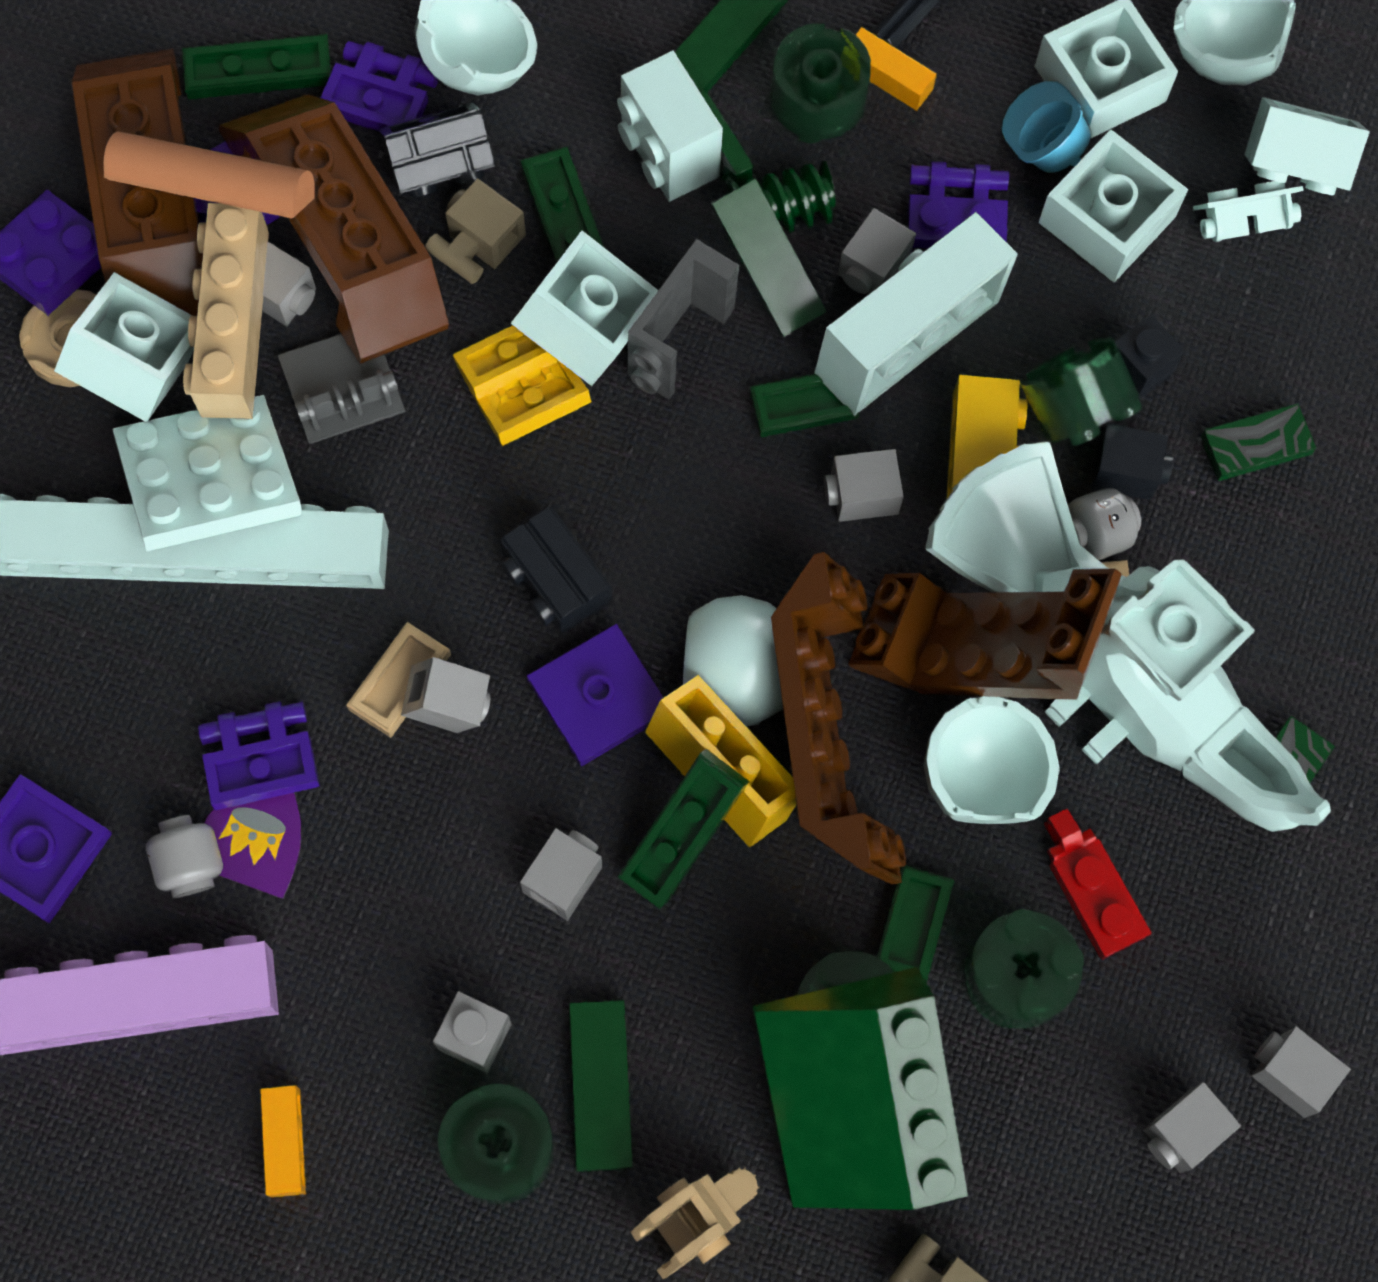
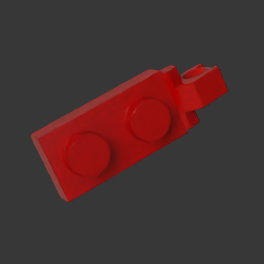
[1044,808,1152,960]

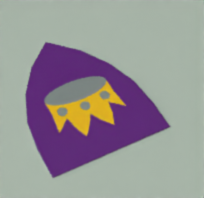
[204,793,301,899]

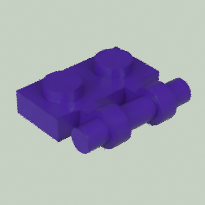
[321,41,439,132]
[907,161,1009,249]
[198,701,320,811]

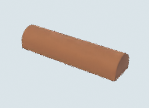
[104,131,314,218]

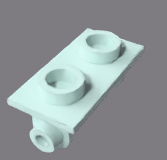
[1193,181,1303,242]

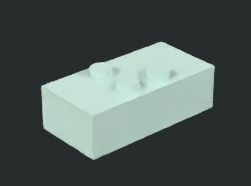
[814,212,1018,416]

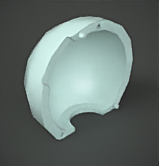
[414,0,538,96]
[1174,0,1296,85]
[683,595,783,726]
[923,696,1060,824]

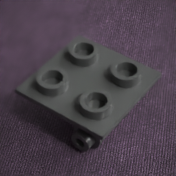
[278,334,406,445]

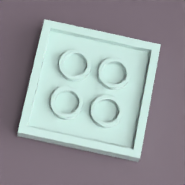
[112,395,302,552]

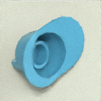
[1002,81,1091,173]

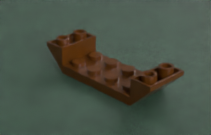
[72,49,203,316]
[219,95,449,364]
[771,552,906,884]
[848,568,1122,700]

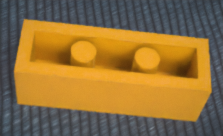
[843,27,937,111]
[261,1085,306,1198]

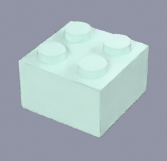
[1035,0,1178,139]
[617,51,723,202]
[1245,97,1370,195]
[1038,129,1188,282]
[511,231,658,386]
[54,272,194,422]

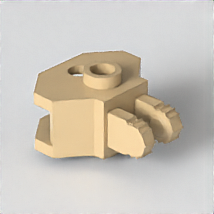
[630,1168,759,1280]

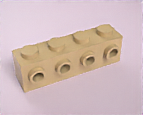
[183,203,269,419]

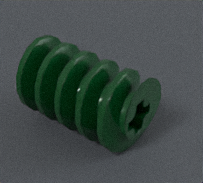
[728,160,836,233]

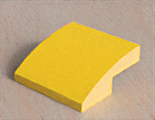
[452,325,591,446]

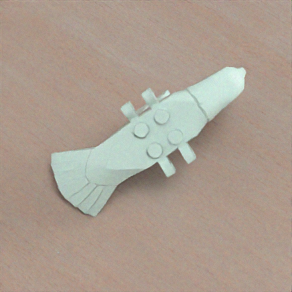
[925,441,1331,832]

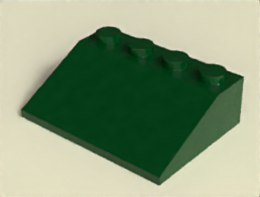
[752,967,968,1210]

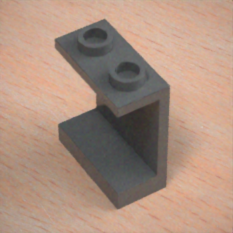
[628,239,739,399]

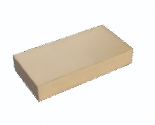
[346,622,451,738]

